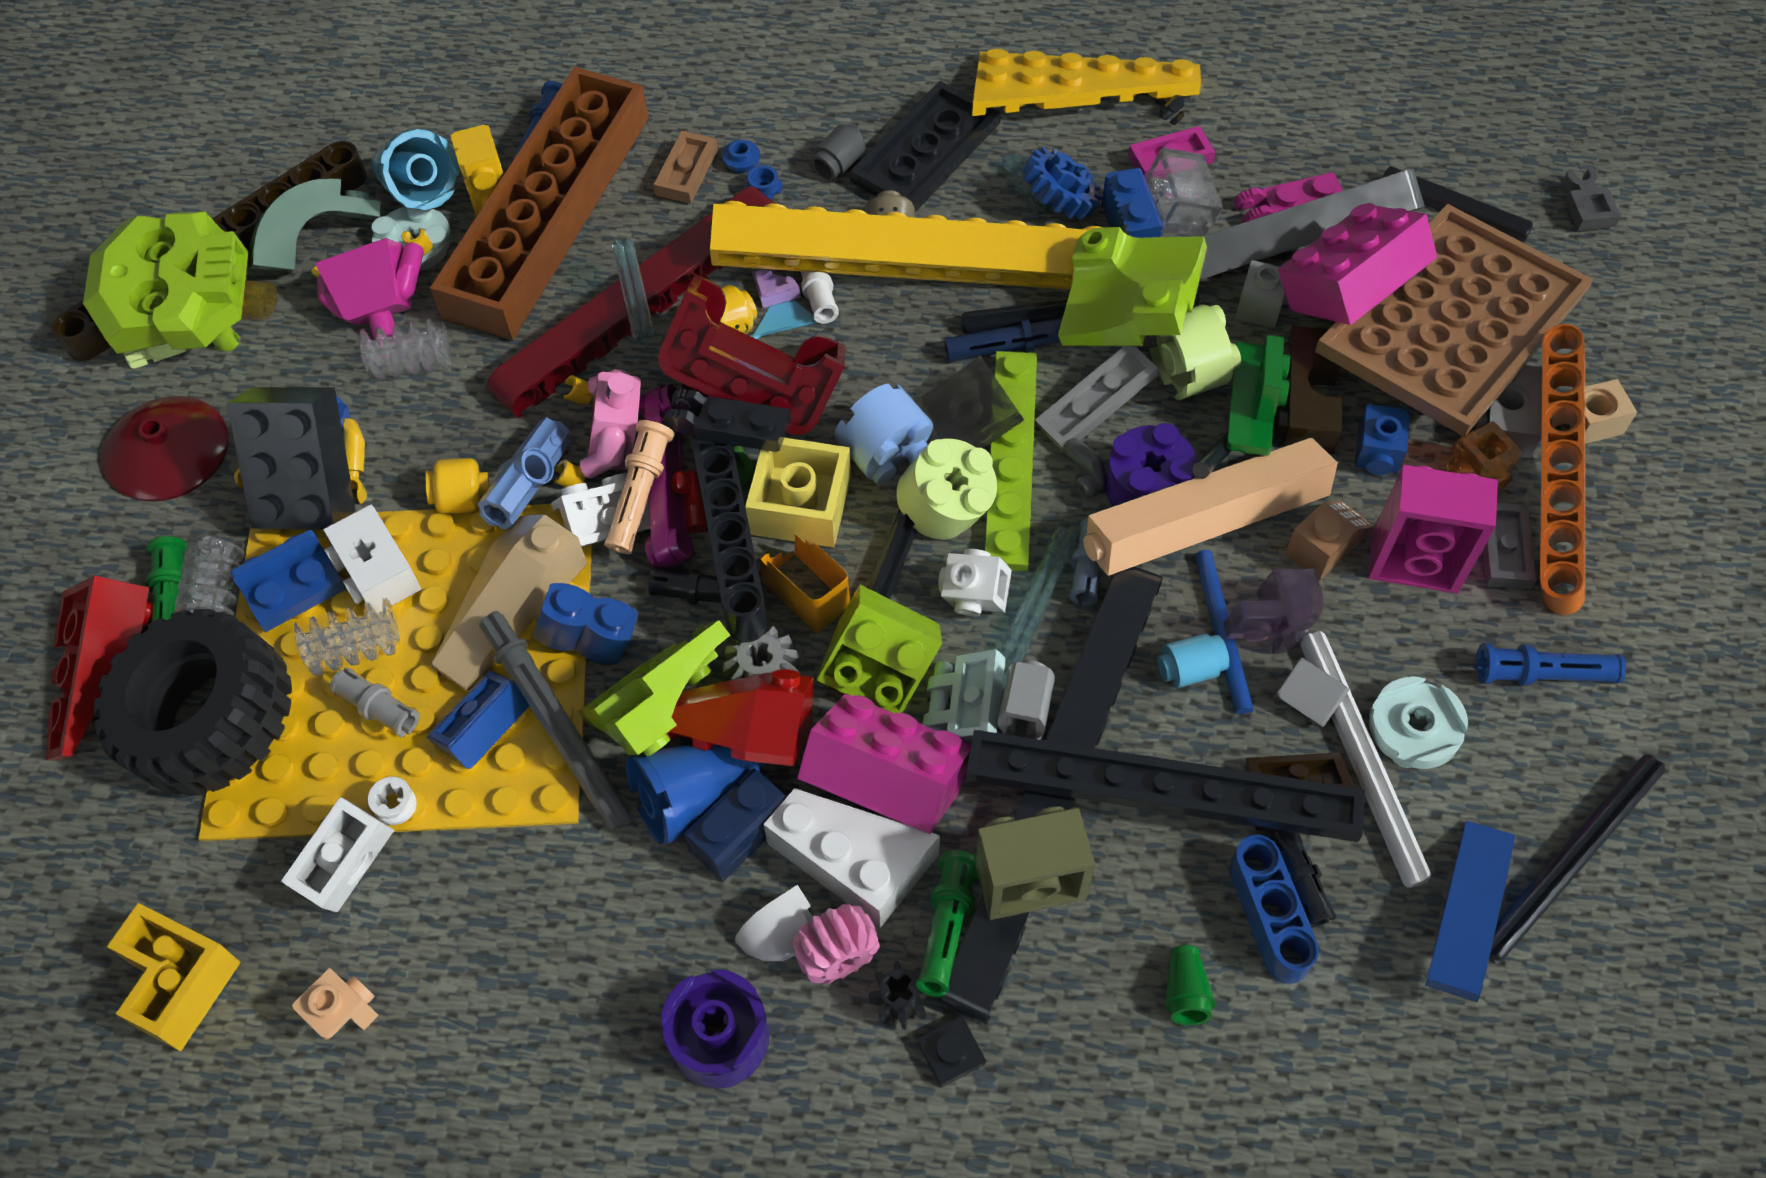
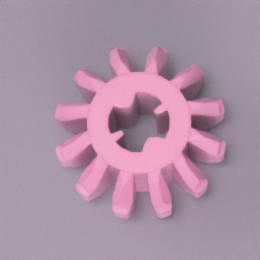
[792,904,880,984]

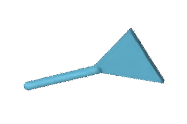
[751,300,817,339]

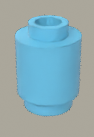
[1157,633,1229,689]

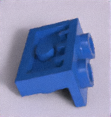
[230,530,347,633]

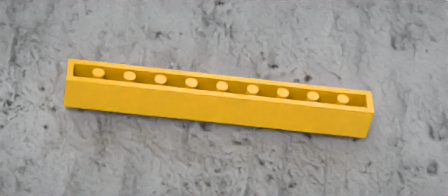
[710,201,1103,289]

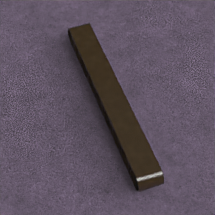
[52,141,367,361]

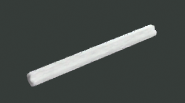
[1300,631,1431,888]

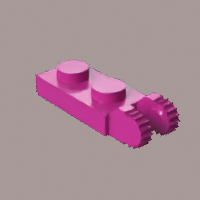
[1233,172,1344,223]

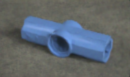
[477,417,571,530]

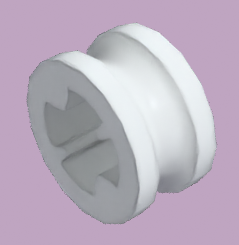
[368,776,417,825]

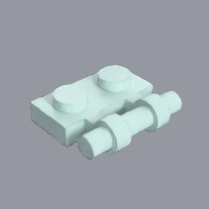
[922,649,1006,744]

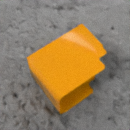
[759,535,850,634]

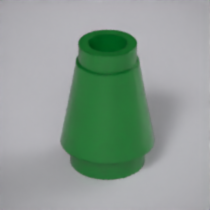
[1165,945,1216,1026]

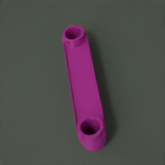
[639,384,694,569]

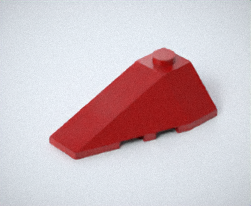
[46,575,152,761]
[666,669,813,766]

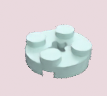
[372,207,453,271]
[1369,676,1468,769]

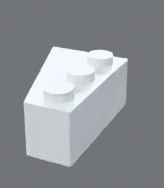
[763,788,940,928]

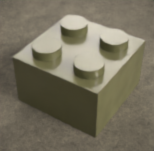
[975,806,1096,920]

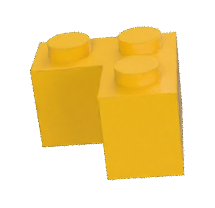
[107,903,241,1052]

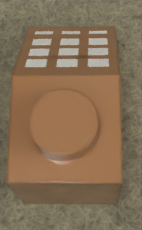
[1285,500,1375,581]

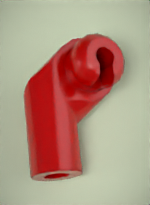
[671,470,708,534]

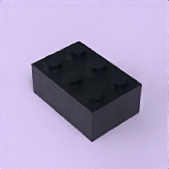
[227,387,356,530]

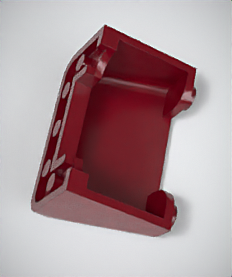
[658,274,845,435]

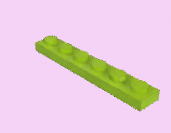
[985,351,1037,572]

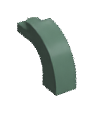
[248,179,381,273]

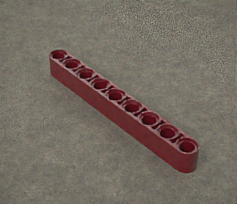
[486,186,776,418]

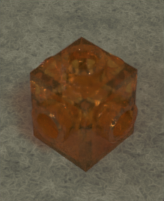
[1446,421,1523,492]

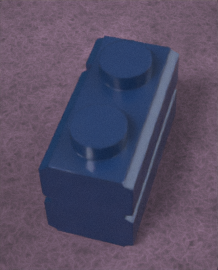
[683,768,787,883]

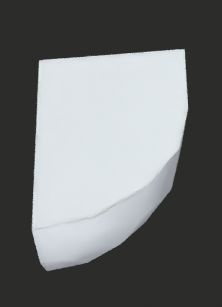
[735,885,813,961]

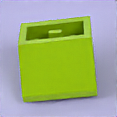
[817,584,942,713]

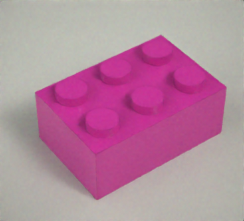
[1278,203,1438,325]
[1368,465,1498,594]
[797,694,971,834]

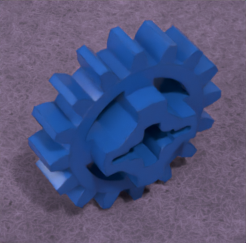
[1022,147,1103,220]

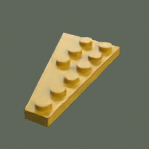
[972,49,1201,116]

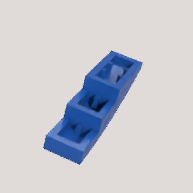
[1425,821,1515,1002]

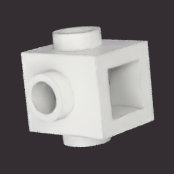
[938,549,1012,617]

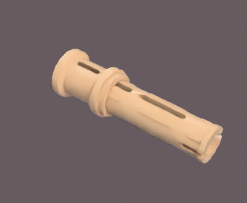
[604,420,675,554]

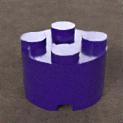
[1105,423,1197,507]
[661,970,770,1088]

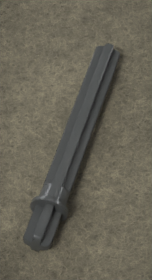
[479,611,631,830]

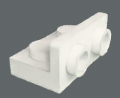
[551,473,651,547]

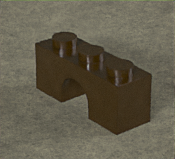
[1275,326,1342,454]

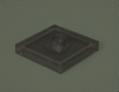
[914,356,1024,448]

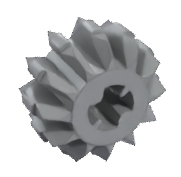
[722,626,800,681]

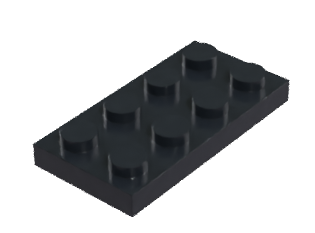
[850,81,1001,212]

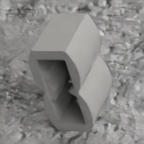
[998,660,1055,740]

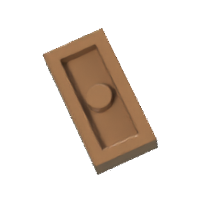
[654,131,718,204]

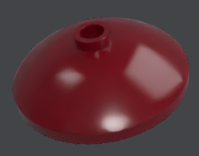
[101,396,229,502]

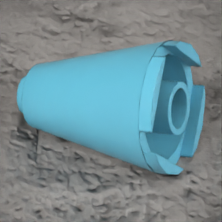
[371,129,460,210]

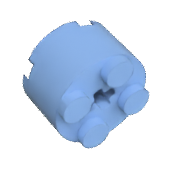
[834,384,933,486]

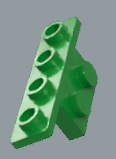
[1227,335,1291,456]

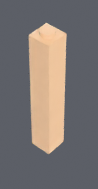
[1083,437,1338,576]

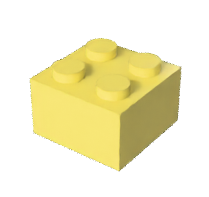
[745,438,851,548]

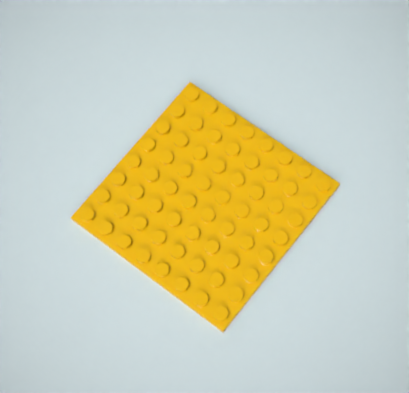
[198,504,592,841]

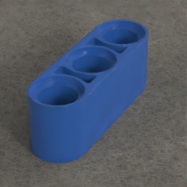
[1229,835,1319,984]

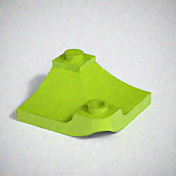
[1058,227,1207,346]
[578,620,730,757]

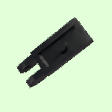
[663,389,791,452]

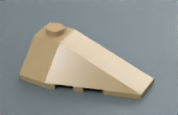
[431,514,587,692]

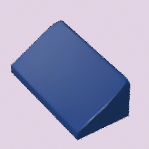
[426,671,530,769]

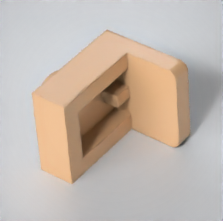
[292,968,378,1040]

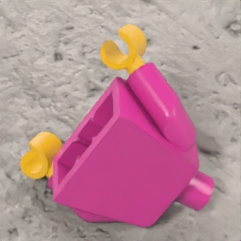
[311,228,433,342]

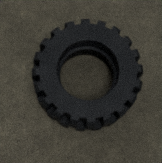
[94,609,292,796]

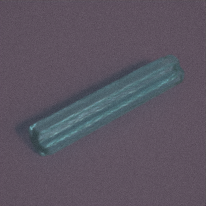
[612,238,655,341]

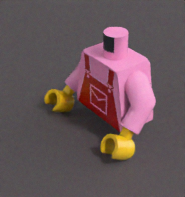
[554,369,641,488]

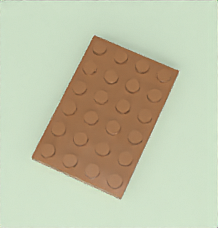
[1315,204,1593,437]

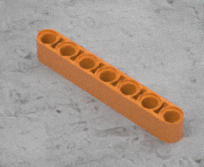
[1540,324,1585,615]

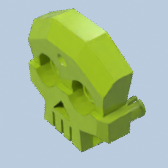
[83,211,248,354]

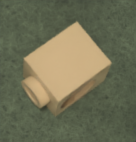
[1560,379,1638,444]

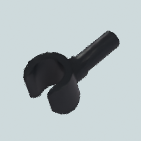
[1146,93,1184,125]

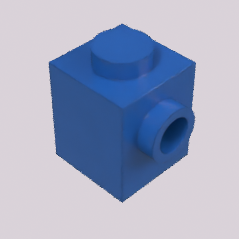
[1355,404,1410,475]

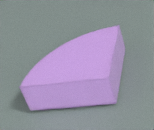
[752,270,801,308]

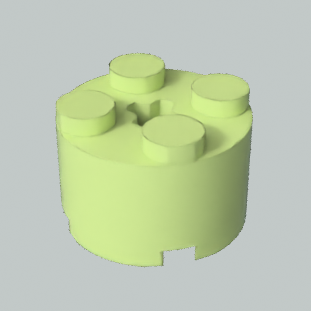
[1149,304,1241,400]
[897,439,997,540]

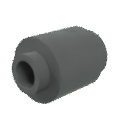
[811,124,866,181]

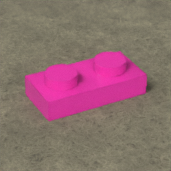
[1128,126,1215,182]

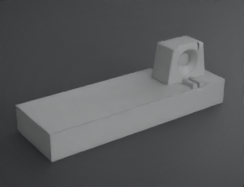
[1035,346,1159,452]

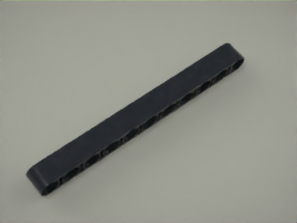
[939,566,1163,1025]

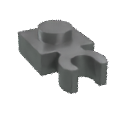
[1562,167,1621,231]

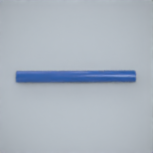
[1195,550,1254,714]

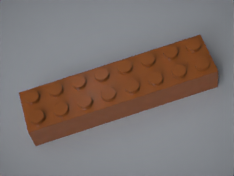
[430,67,649,341]

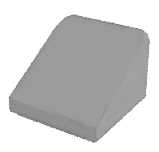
[1276,658,1350,727]

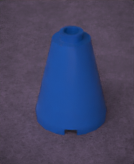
[625,744,763,845]

